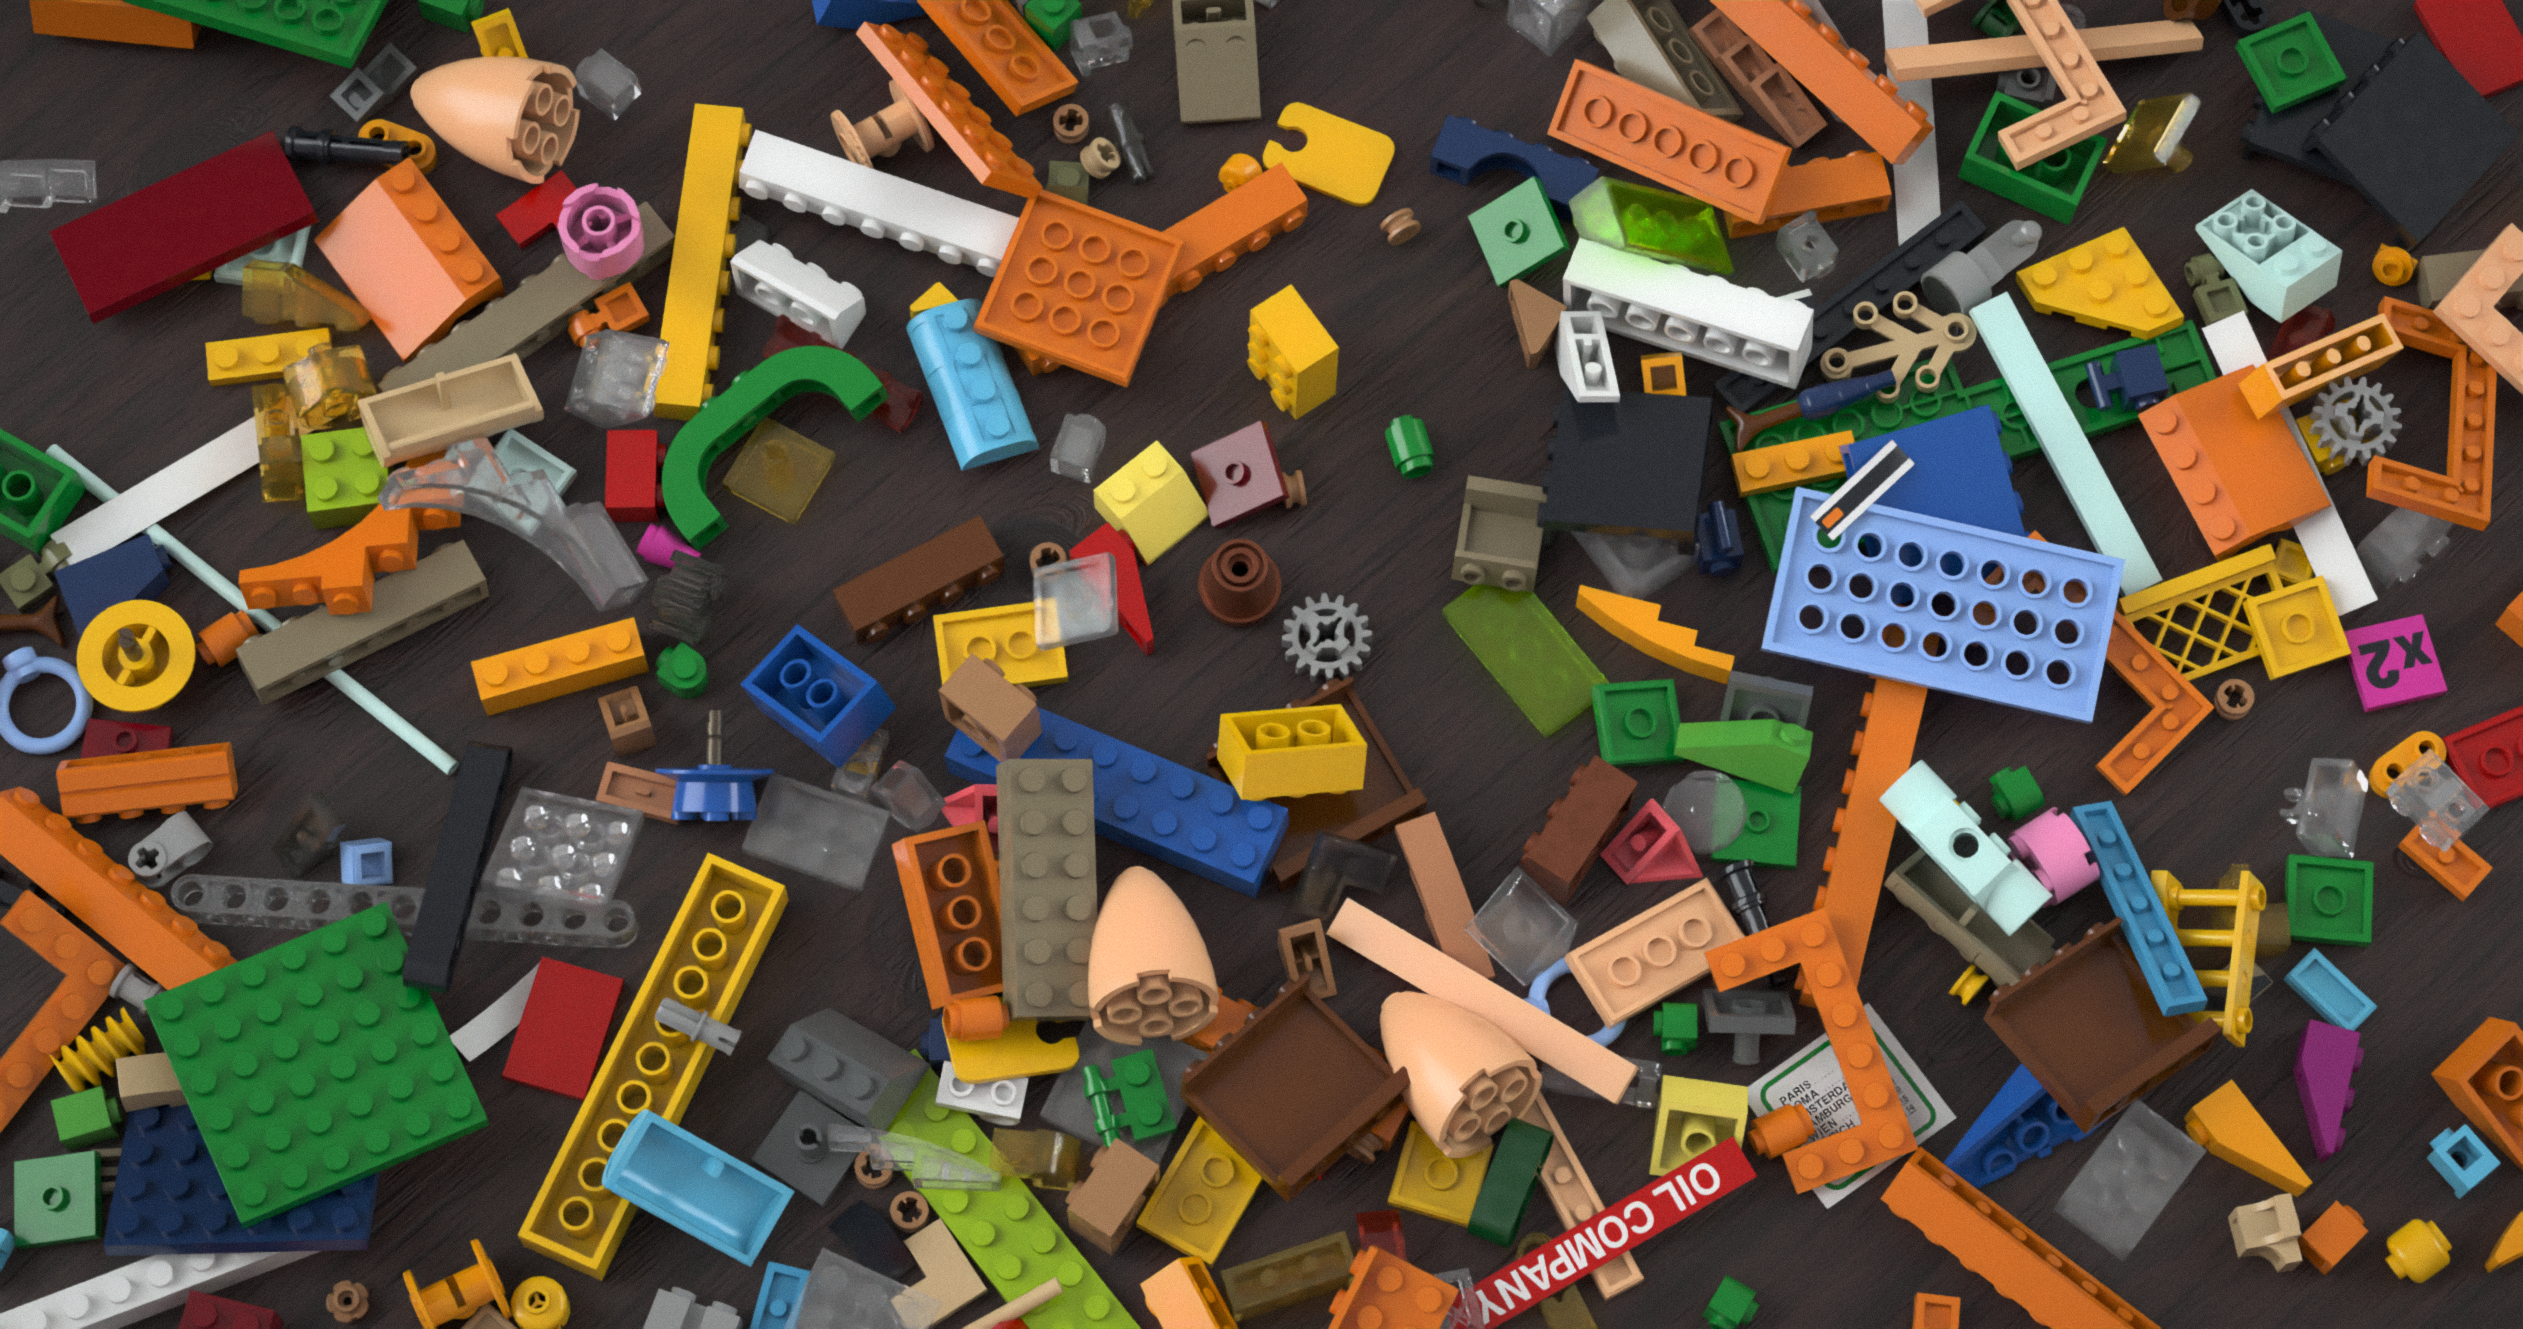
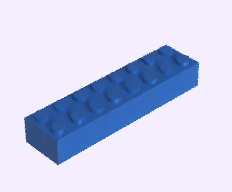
[944,707,1289,899]

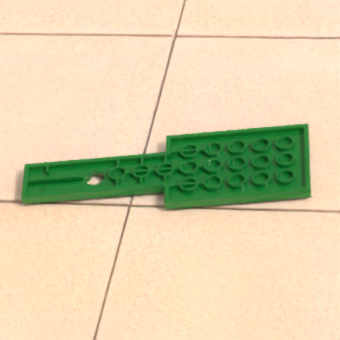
[1717,320,2216,575]

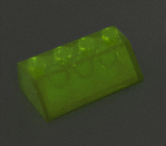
[1568,176,1734,275]

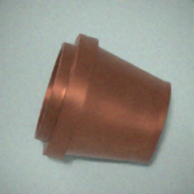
[1198,539,1281,627]

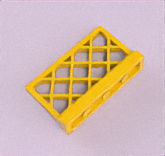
[2115,544,2283,681]

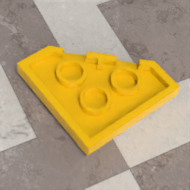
[2016,227,2184,340]

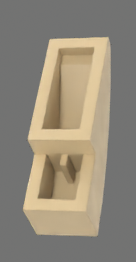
[115,1053,187,1112]

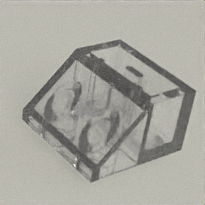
[564,329,670,430]

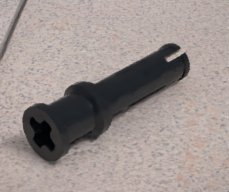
[285,125,411,166]
[1718,859,1794,989]

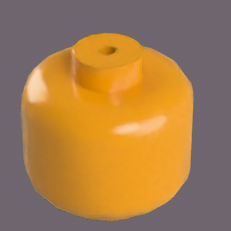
[1218,153,1263,193]

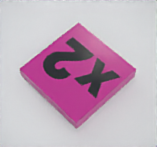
[2344,614,2448,713]

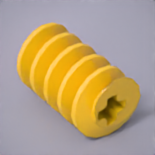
[49,1007,146,1093]

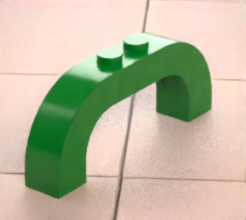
[662,346,890,551]

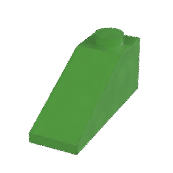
[1673,719,1813,794]

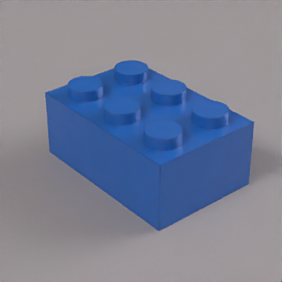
[740,624,897,769]

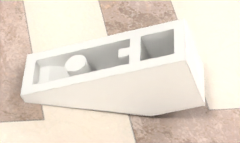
[1554,311,1620,403]

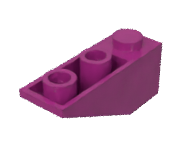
[2293,1019,2364,1164]

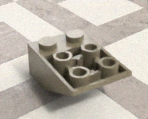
[1172,0,1261,124]

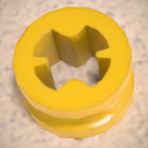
[1949,964,1990,1006]

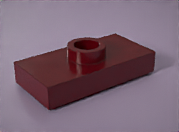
[81,718,174,759]

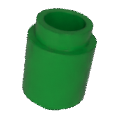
[1384,415,1435,479]

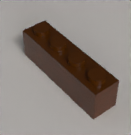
[832,515,1005,645]

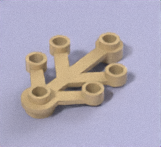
[1820,291,1977,403]

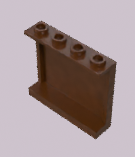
[1205,676,1427,893]
[1983,916,2222,1134]
[1180,973,1411,1203]

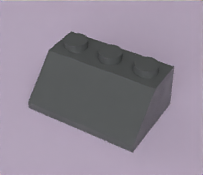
[767,1007,930,1136]

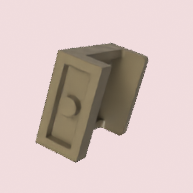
[1451,475,1547,592]

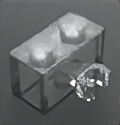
[2356,507,2454,589]
[2279,758,2369,857]

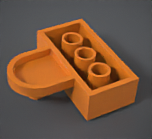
[892,820,1003,1010]

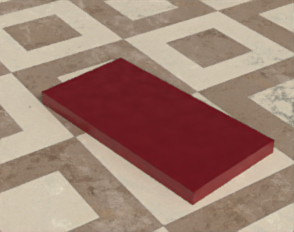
[49,130,319,324]

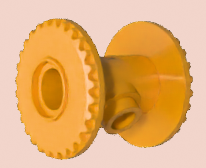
[403,1239,513,1329]

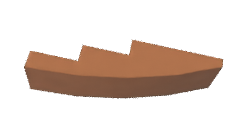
[1687,8,1828,149]
[1395,811,1495,980]

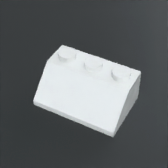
[730,240,866,351]

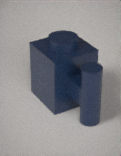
[2085,344,2169,413]
[1695,501,1744,577]

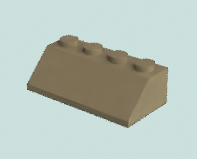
[1586,0,1744,123]

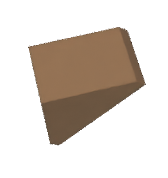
[1508,279,1568,370]
[597,685,657,758]
[1277,918,1337,999]

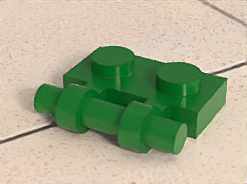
[1082,1048,1177,1147]

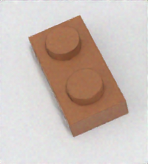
[595,761,680,825]

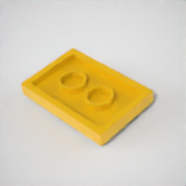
[933,599,1068,688]
[1136,1116,1263,1268]

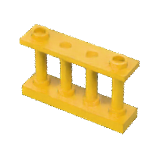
[2150,870,2266,1047]

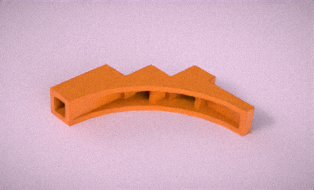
[238,444,465,615]

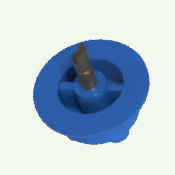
[655,710,774,821]

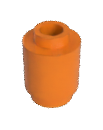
[195,609,259,668]
[943,995,1009,1042]
[1747,1103,1815,1160]

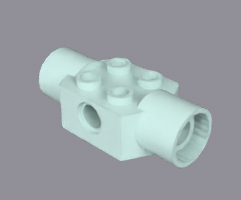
[1879,759,2053,936]

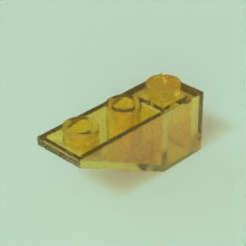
[242,260,372,331]
[252,383,304,503]

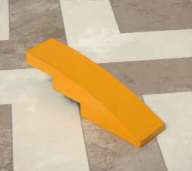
[1575,585,1735,685]

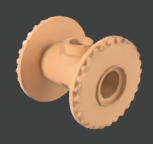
[831,79,935,169]

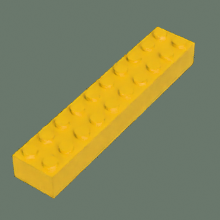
[518,853,789,1281]

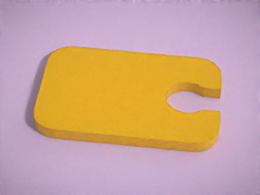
[1262,102,1395,207]
[942,997,1079,1084]

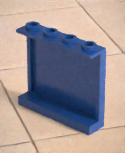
[1839,404,2030,605]

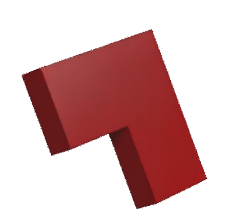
[496,170,577,250]

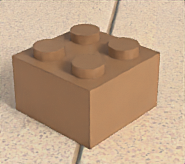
[938,653,1042,763]
[1065,1138,1160,1256]

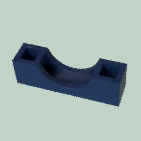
[1429,115,1599,226]

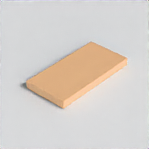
[1564,878,1745,1030]

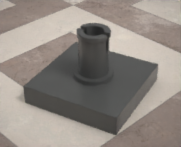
[1719,670,1814,729]
[1702,989,1796,1065]
[751,1089,872,1209]

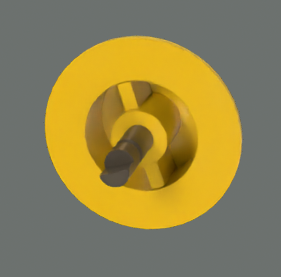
[77,600,196,712]

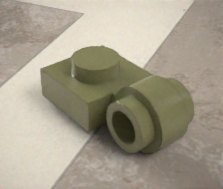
[2184,253,2248,326]
[0,539,73,613]

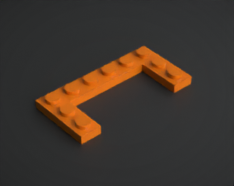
[2366,296,2497,531]
[1948,530,2215,796]
[0,890,126,1133]
[1704,907,1919,1195]

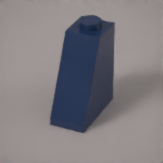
[54,534,172,639]

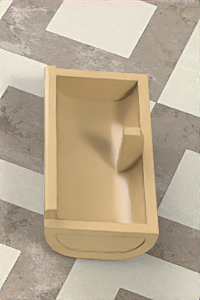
[357,353,544,468]

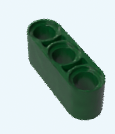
[1467,1117,1554,1249]

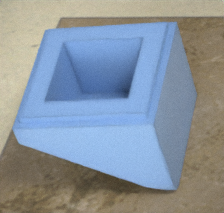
[340,838,393,888]

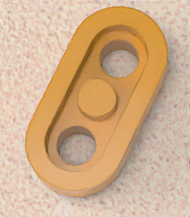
[358,119,438,175]
[2369,731,2446,799]

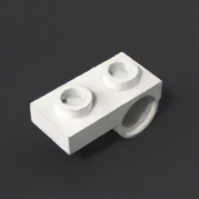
[935,1061,1029,1126]

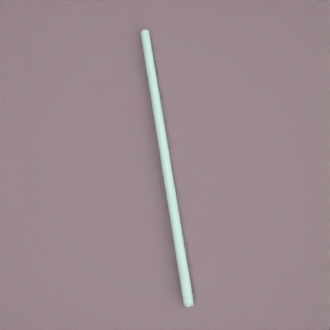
[45,444,459,776]

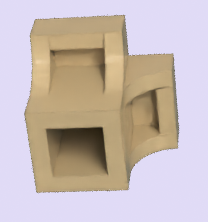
[2228,1193,2303,1273]

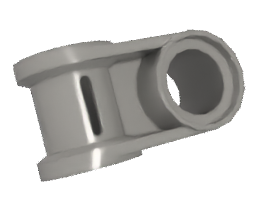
[128,811,213,890]

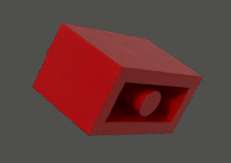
[605,430,668,522]

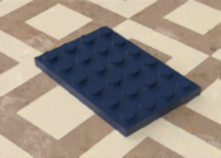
[103,1104,380,1256]

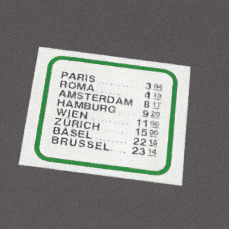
[1748,1003,1957,1209]

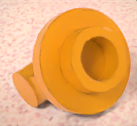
[2372,243,2418,286]

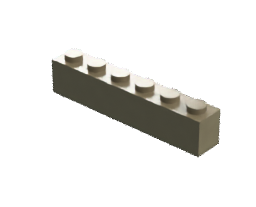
[236,539,489,706]

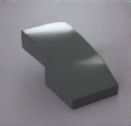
[330,42,422,124]

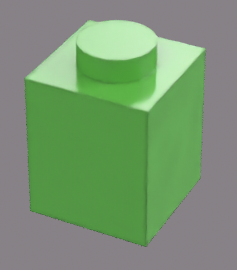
[51,1086,123,1151]

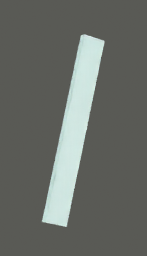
[1969,292,2163,598]

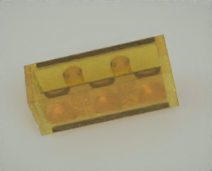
[1220,1230,1355,1322]

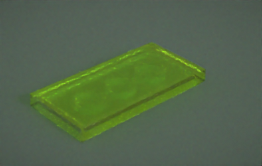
[1442,584,1609,738]

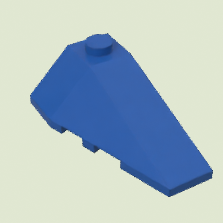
[1944,1063,2110,1189]

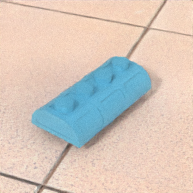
[906,299,1039,471]
[602,1109,795,1267]

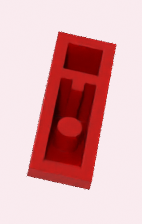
[1069,522,1154,656]

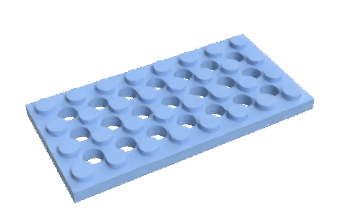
[1761,487,2125,724]

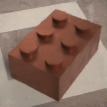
[1520,755,1638,908]

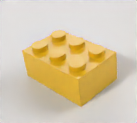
[1247,284,1339,420]
[1217,704,1367,801]

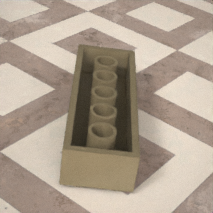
[996,759,1098,1022]

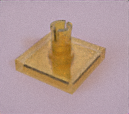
[2103,93,2202,173]
[722,417,836,525]

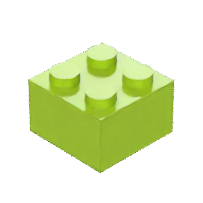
[300,427,394,530]

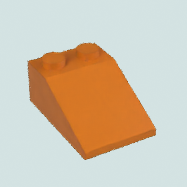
[2431,1017,2523,1171]

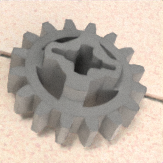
[2309,376,2402,466]
[1282,593,1372,683]

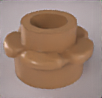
[326,1280,369,1323]

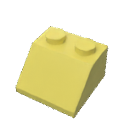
[1093,440,1210,567]
[1649,1075,1748,1176]

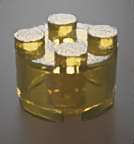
[282,342,377,430]

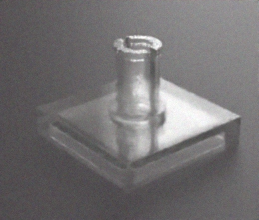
[1033,552,1119,651]

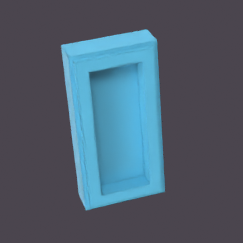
[2283,948,2378,1031]

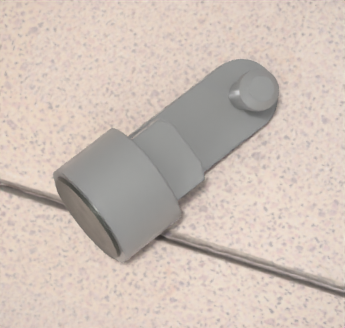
[1921,220,2042,317]

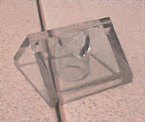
[1506,0,1589,57]
[1464,866,1579,986]

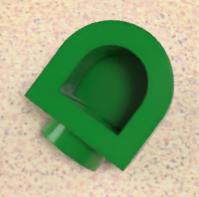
[655,641,709,699]
[1989,765,2045,822]
[1653,1002,1697,1056]
[1702,1274,1760,1329]

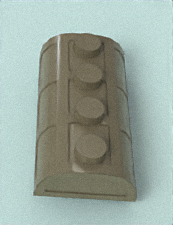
[1884,848,2056,988]

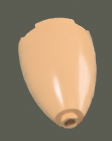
[411,56,580,184]
[1088,866,1219,1045]
[1380,991,1542,1158]

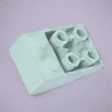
[2195,189,2342,323]

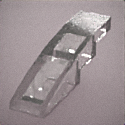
[0,159,97,213]
[827,1124,1001,1192]

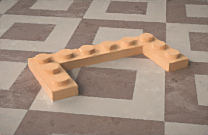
[1914,0,2127,171]
[2432,223,2523,395]

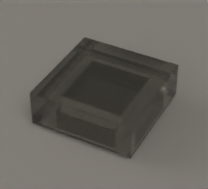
[729,212,772,255]

